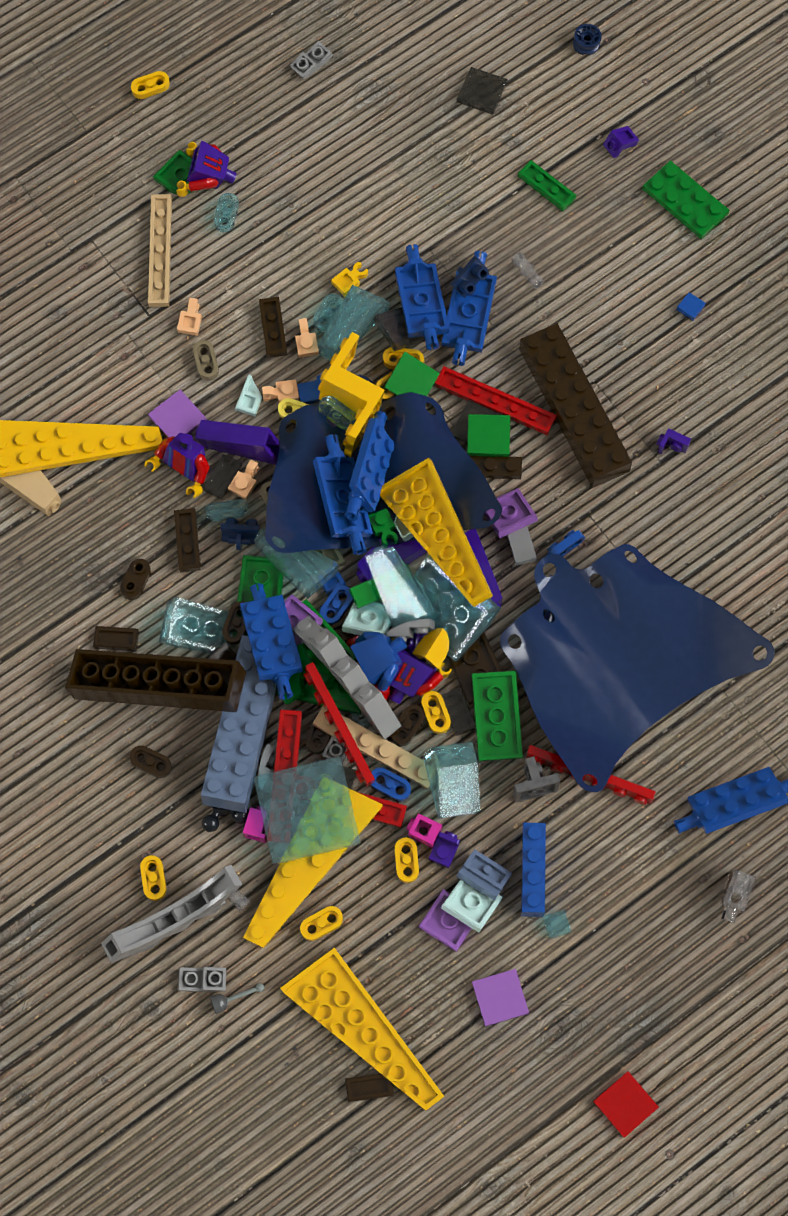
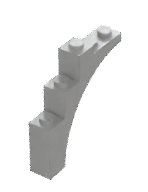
[292,616,401,739]
[101,865,242,963]

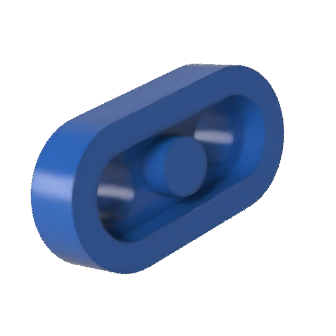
[547,530,585,557]
[320,585,353,625]
[371,768,411,802]

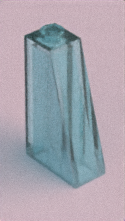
[318,285,389,360]
[254,529,339,599]
[365,546,438,628]

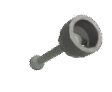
[210,983,265,1014]

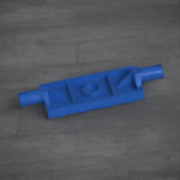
[395,244,449,350]
[442,251,497,366]
[345,411,394,521]
[313,434,373,555]
[240,583,303,700]
[674,767,788,834]

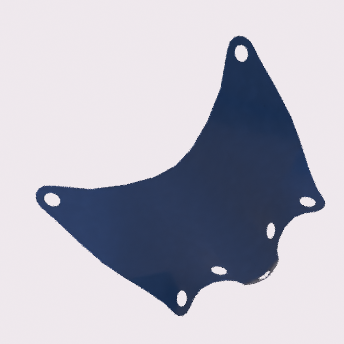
[265,374,502,553]
[500,544,774,792]

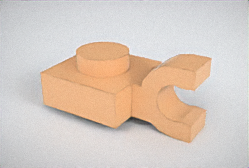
[177,298,202,336]
[295,318,319,358]
[262,379,299,403]
[228,460,260,500]

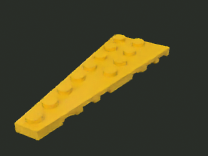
[0,420,162,477]
[380,458,493,607]
[243,777,383,948]
[280,948,444,1111]

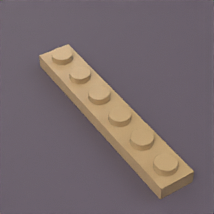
[148,194,172,307]
[312,705,439,789]

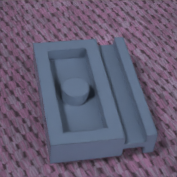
[457,849,512,901]

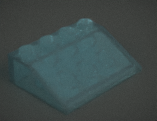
[394,555,501,661]

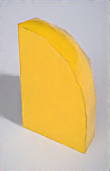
[412,628,449,669]

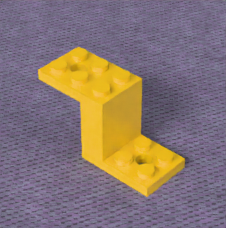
[318,332,385,457]

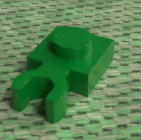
[368,508,398,548]

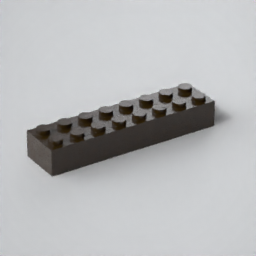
[519,323,632,488]
[65,649,246,712]

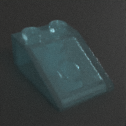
[159,597,232,653]
[423,742,480,819]

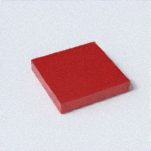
[593,1071,659,1138]

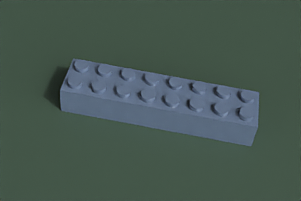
[201,635,277,813]

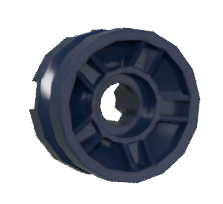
[573,24,602,55]

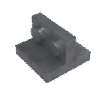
[513,757,560,803]

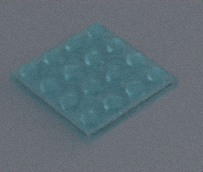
[254,756,361,865]

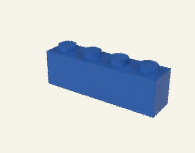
[521,822,546,917]

